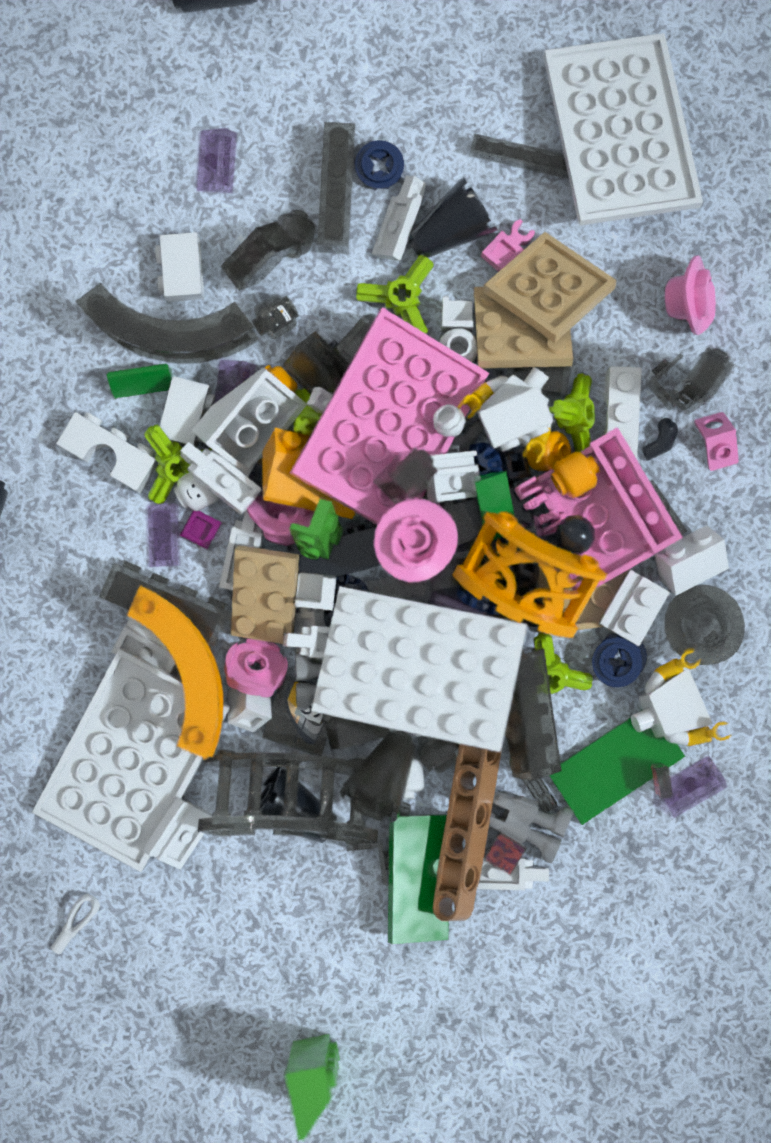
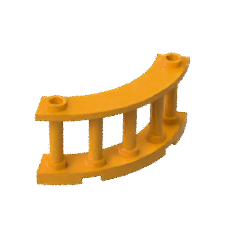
[127,586,224,759]

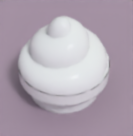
[433,404,465,437]

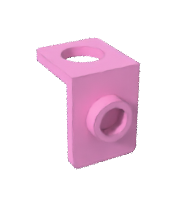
[695,412,739,471]

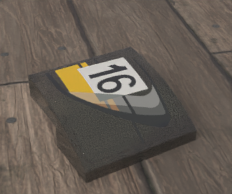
[262,676,334,757]

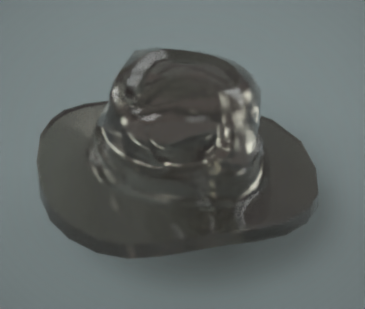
[664,584,745,665]

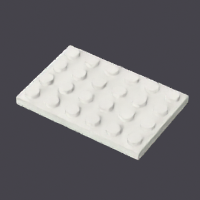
[543,33,703,226]
[311,587,527,752]
[32,647,231,872]

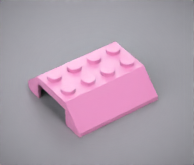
[514,427,683,591]

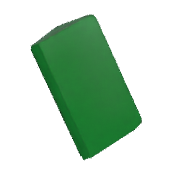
[106,363,173,399]
[475,470,515,541]

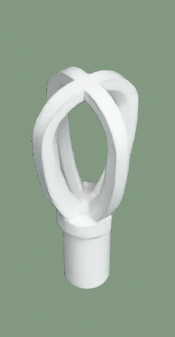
[51,894,100,954]

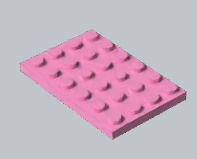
[289,307,489,525]

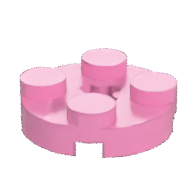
[224,639,288,698]

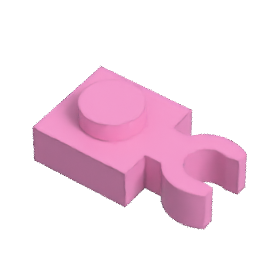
[481,219,535,272]

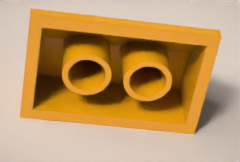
[262,428,355,519]

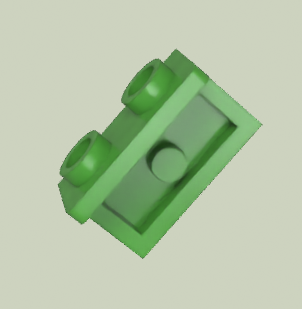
[289,499,343,560]

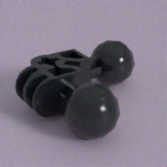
[496,515,596,628]

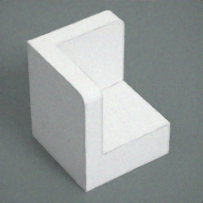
[441,296,473,333]
[295,572,336,610]
[228,688,272,732]

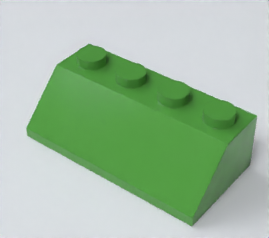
[285,1034,340,1141]

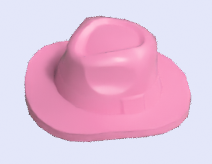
[665,255,716,335]
[247,495,315,546]
[374,499,458,582]

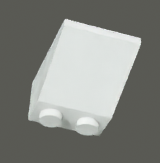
[191,367,307,476]

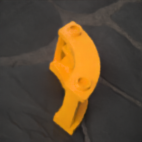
[452,512,607,638]

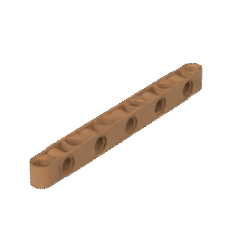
[433,589,520,921]

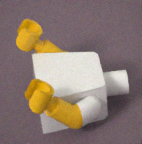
[458,367,552,463]
[631,648,732,746]

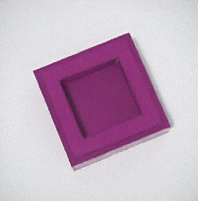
[180,511,222,550]

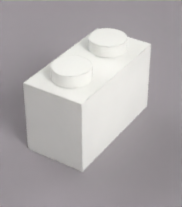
[155,232,205,302]
[160,376,215,448]
[478,386,554,452]
[655,525,729,595]

